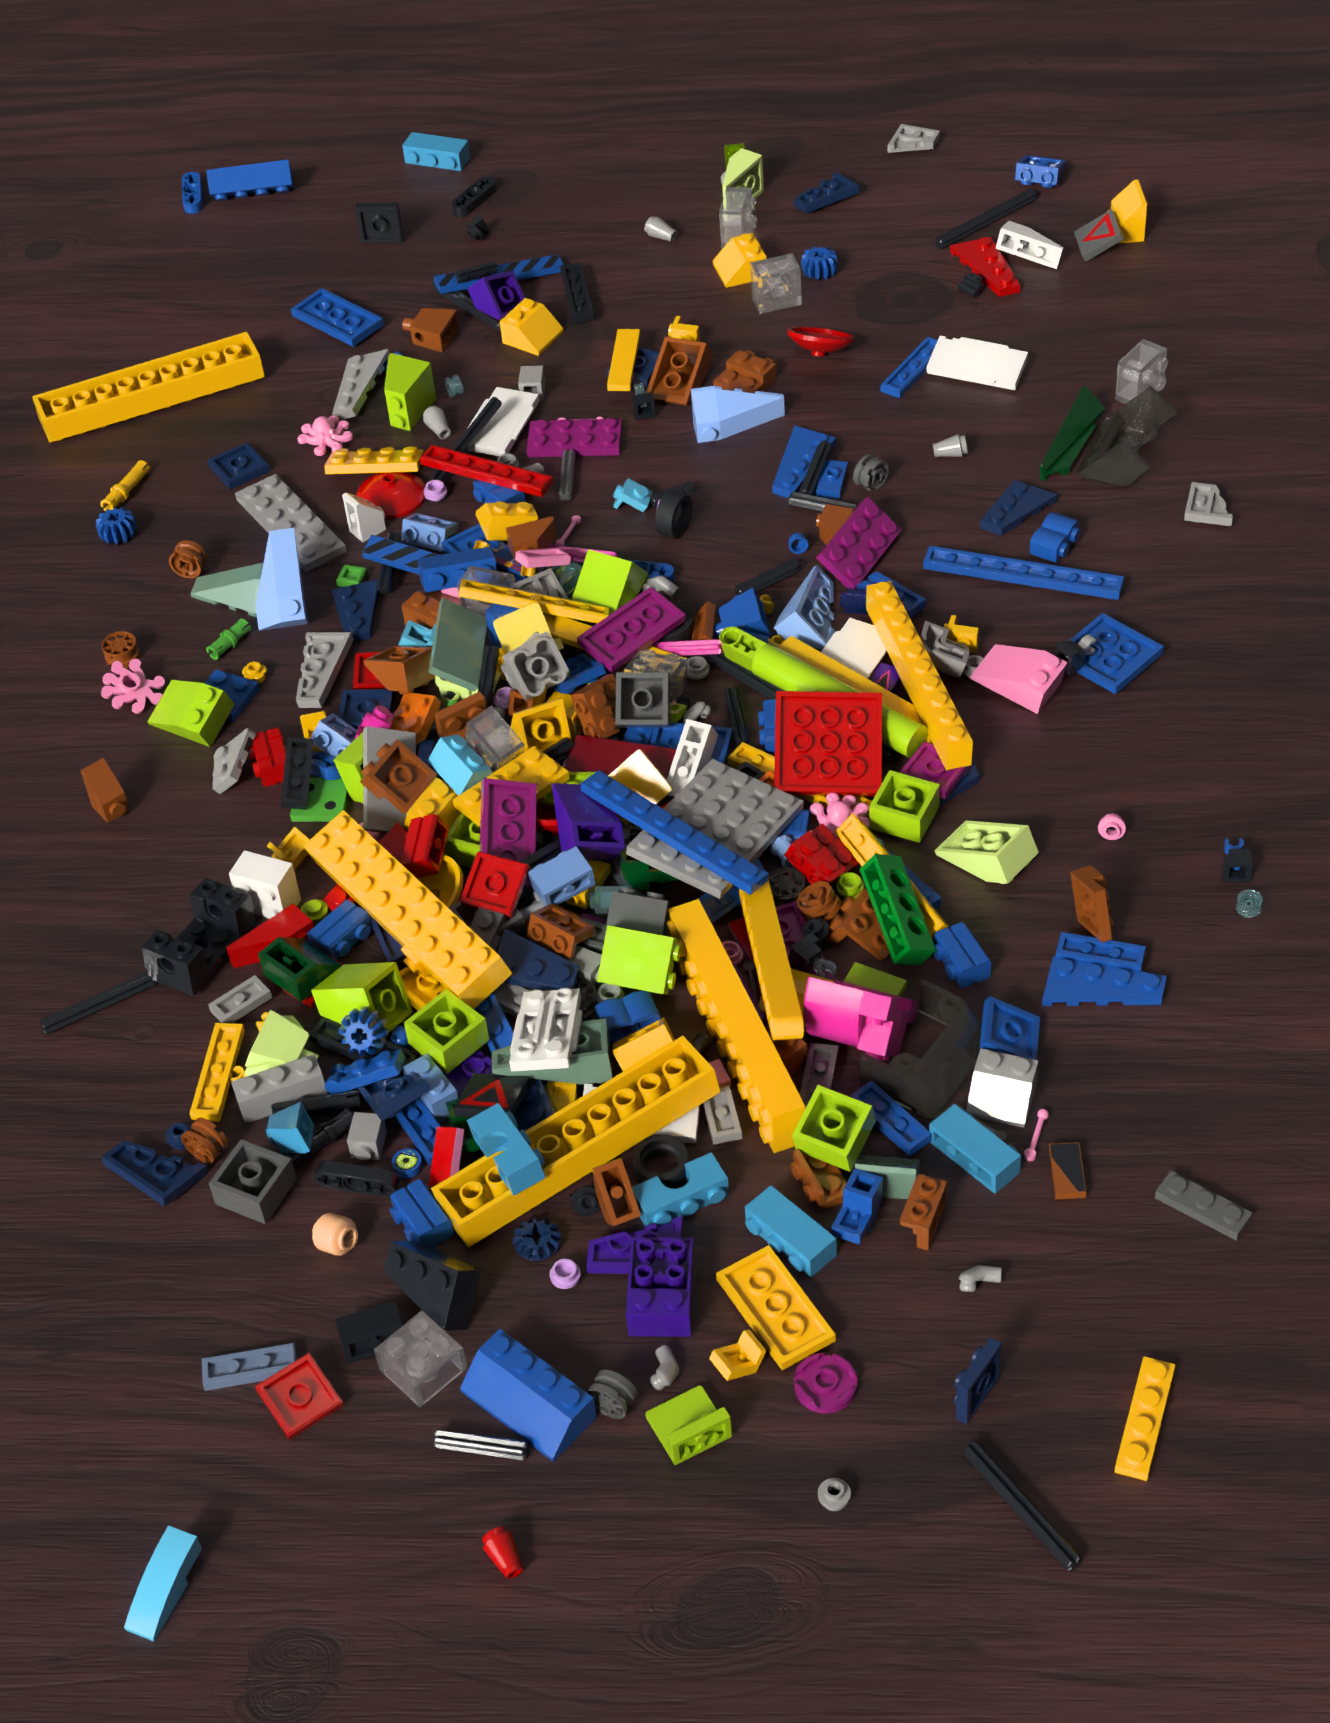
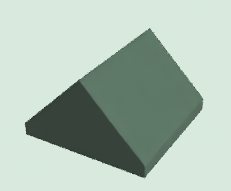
[855,1154,920,1199]

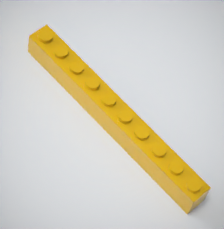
[866,581,973,770]

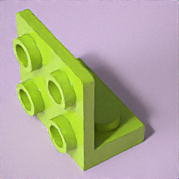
[645,1385,732,1465]

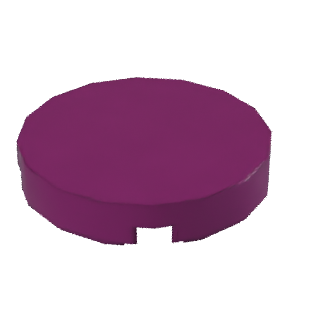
[794,1353,858,1414]

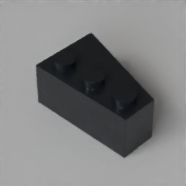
[383,1241,482,1331]

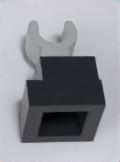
[1054,634,1097,675]

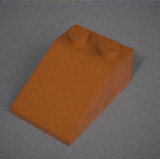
[646,336,713,406]
[401,589,488,630]

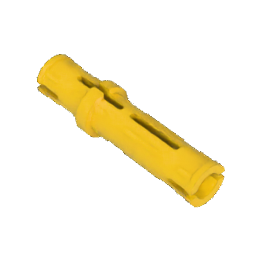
[100,460,150,511]

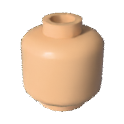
[312,1213,358,1256]

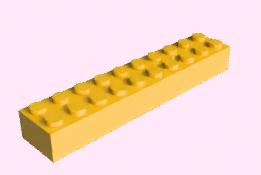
[32,332,265,443]
[303,810,513,1009]
[665,899,805,1153]
[431,1036,720,1248]

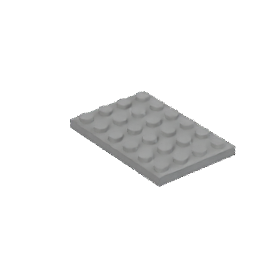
[626,759,804,899]

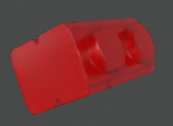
[248,727,286,787]
[400,814,450,879]

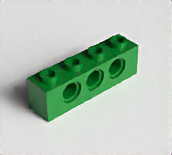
[859,854,936,966]

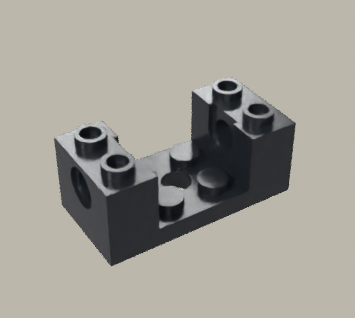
[141,878,256,996]

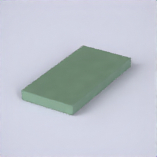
[429,598,487,692]

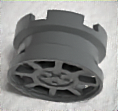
[853,454,889,493]
[587,1370,638,1419]

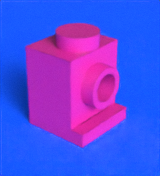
[355,705,394,739]

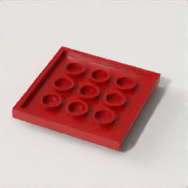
[774,691,882,796]

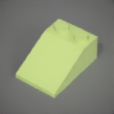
[722,148,764,223]
[934,821,1039,884]

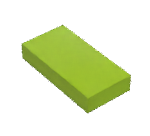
[843,962,907,996]

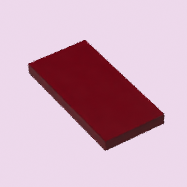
[564,735,677,780]

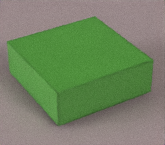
[336,565,368,587]

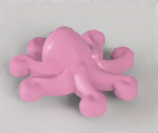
[297,415,353,456]
[101,659,165,714]
[810,793,870,842]

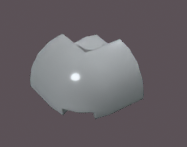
[920,621,970,679]

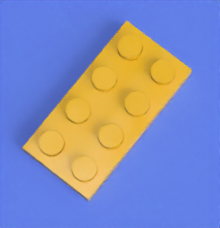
[324,447,424,474]
[453,746,570,827]
[716,1245,836,1370]

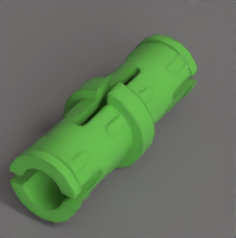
[206,618,251,660]

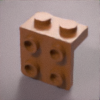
[826,888,890,960]

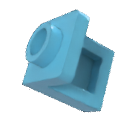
[613,478,653,512]

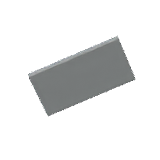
[363,726,416,833]

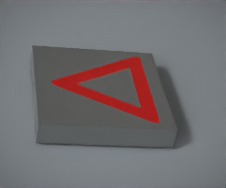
[1074,209,1124,261]

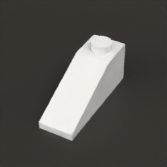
[996,221,1063,269]
[667,719,718,797]

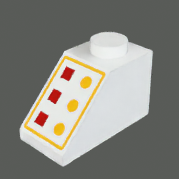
[342,493,386,542]

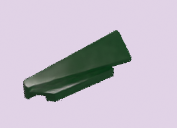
[1040,385,1105,481]

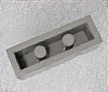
[231,1054,328,1124]

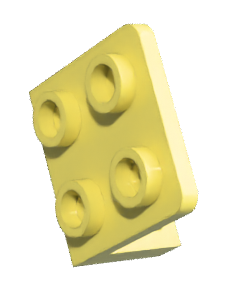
[493,603,564,654]

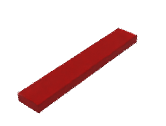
[420,445,554,497]

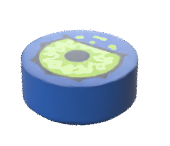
[392,1148,423,1179]

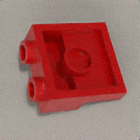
[784,823,859,886]

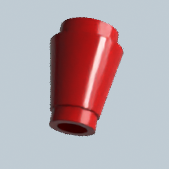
[482,1526,524,1579]

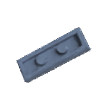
[202,1342,297,1391]

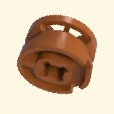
[169,540,208,578]
[101,631,140,668]
[797,881,841,922]
[181,1118,228,1164]

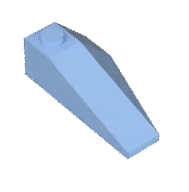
[691,386,785,443]
[256,528,308,631]
[774,565,834,650]

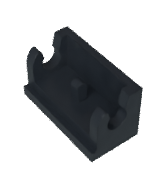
[335,1300,408,1364]

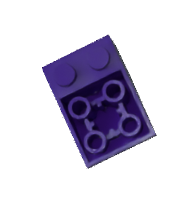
[552,783,625,861]
[626,1238,693,1337]

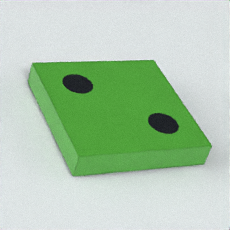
[290,778,349,822]

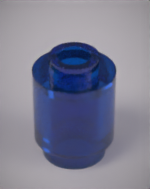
[840,588,868,615]

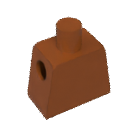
[402,308,459,353]

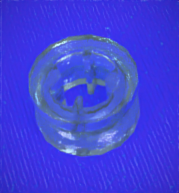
[444,374,463,397]
[1236,890,1263,917]

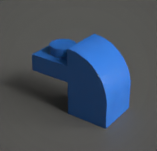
[831,1168,883,1245]

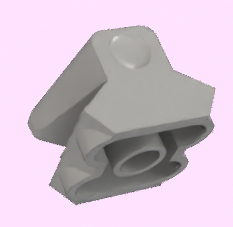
[501,631,569,701]

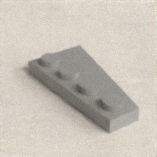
[332,349,390,420]
[296,632,354,708]

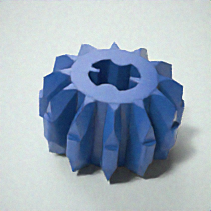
[801,246,838,281]
[96,506,137,545]
[338,1006,389,1057]

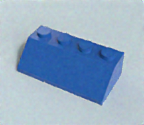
[206,160,294,201]
[460,1329,597,1462]

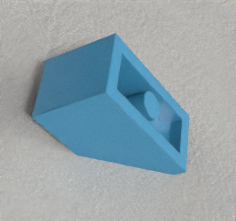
[266,1102,315,1153]

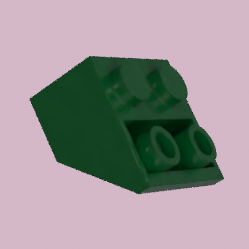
[258,937,342,1002]

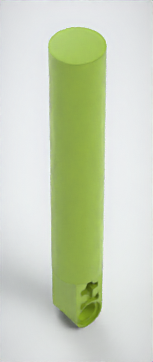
[719,627,928,758]

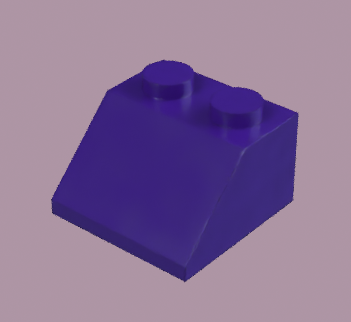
[467,271,525,320]

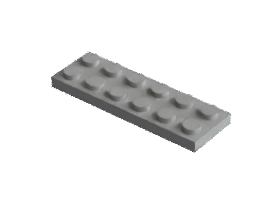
[235,474,347,572]

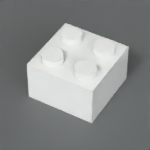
[229,850,301,919]

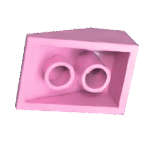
[970,644,1068,714]

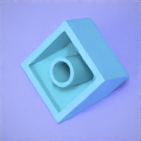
[427,734,492,796]

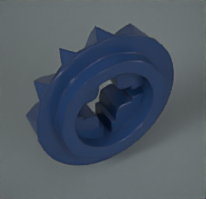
[512,1216,561,1261]

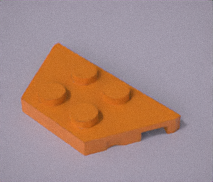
[390,693,441,745]

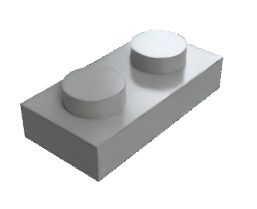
[208,975,272,1023]
[703,1086,742,1145]

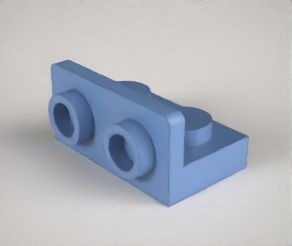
[401,513,458,552]
[310,713,357,757]

